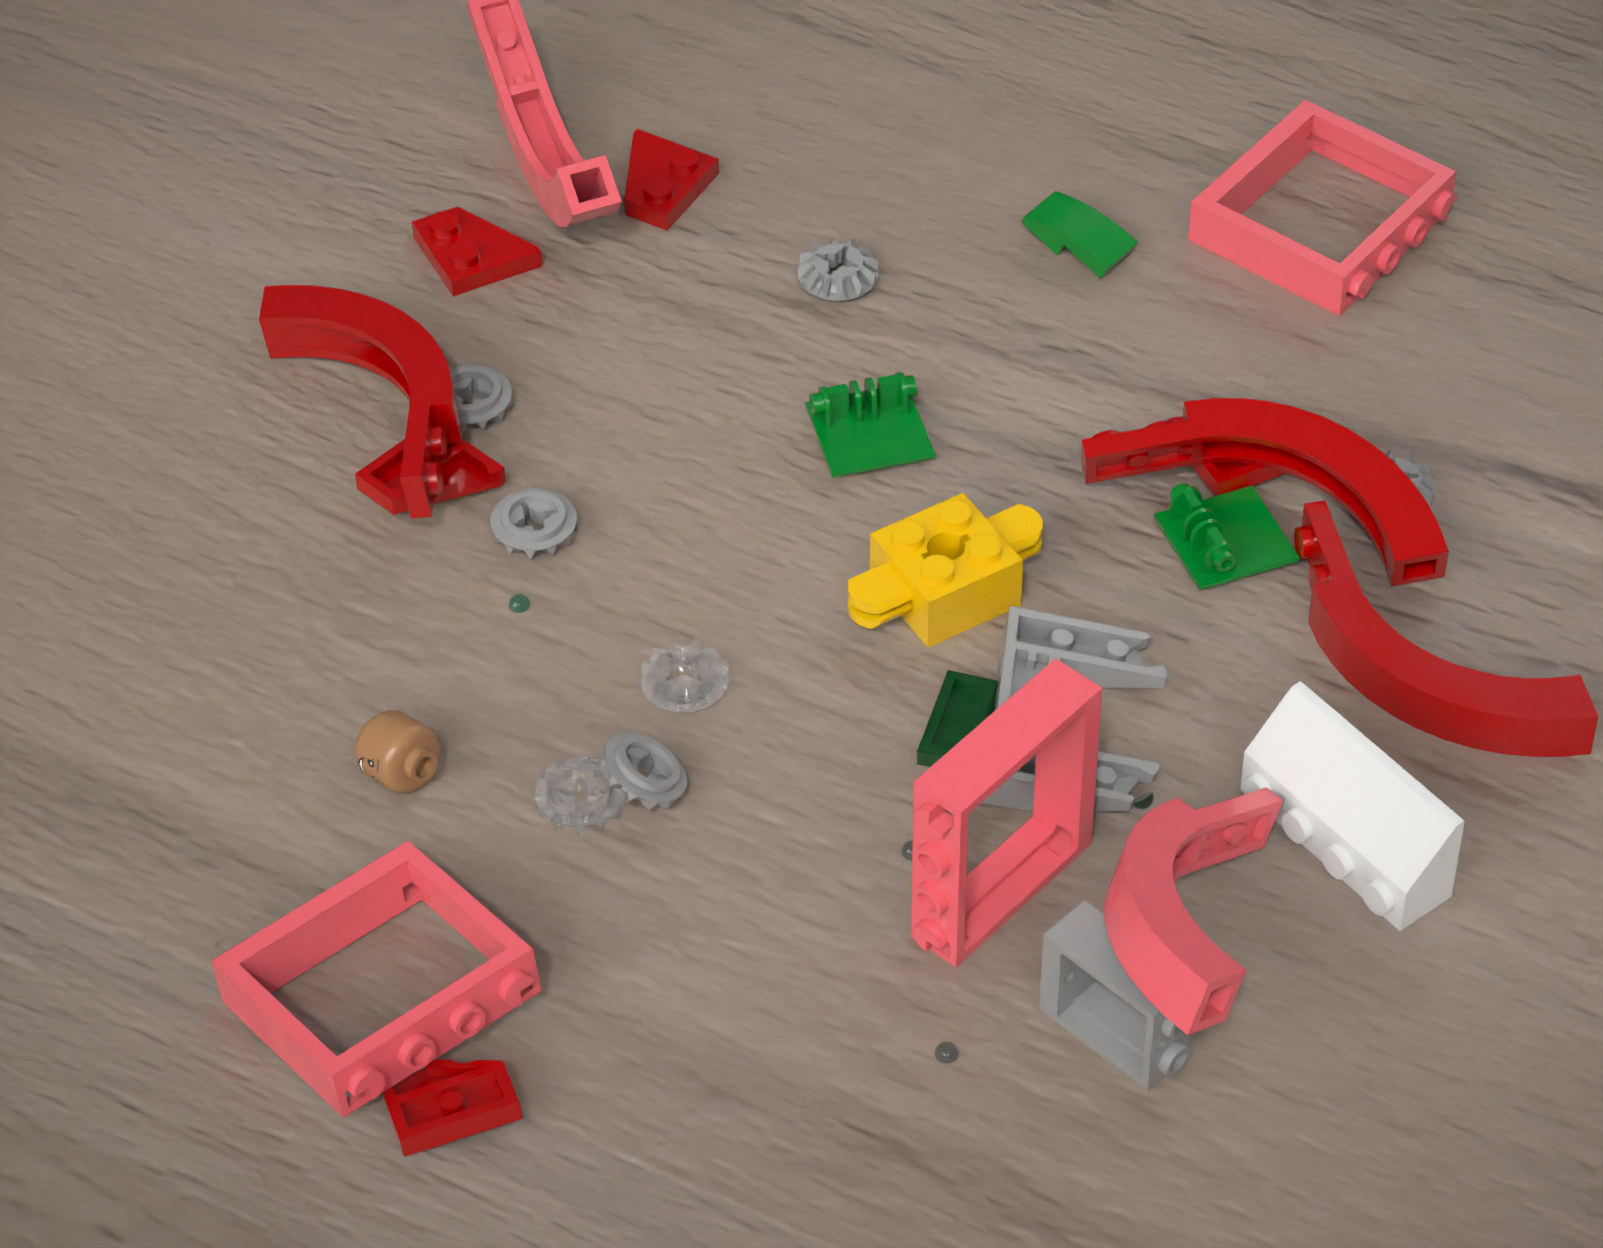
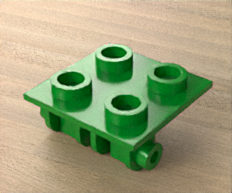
[805,372,935,478]
[1154,483,1300,590]

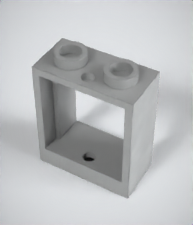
[1039,900,1191,1092]

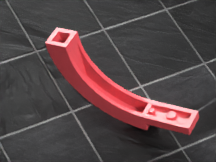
[467,0,622,228]
[1104,787,1283,1035]

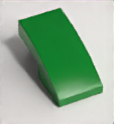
[1021,191,1138,279]

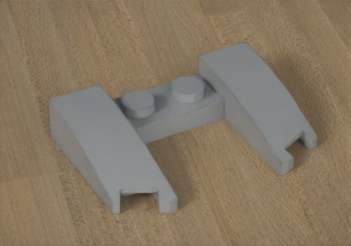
[982,606,1167,812]

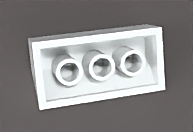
[1240,681,1465,931]

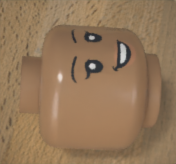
[355,710,441,794]

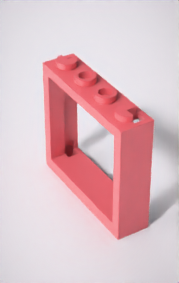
[1188,99,1457,316]
[911,658,1102,967]
[211,841,542,1118]

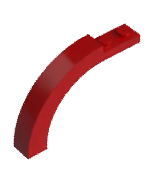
[259,285,462,519]
[1081,398,1449,587]
[1294,500,1599,757]

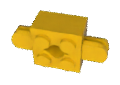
[848,493,1043,648]

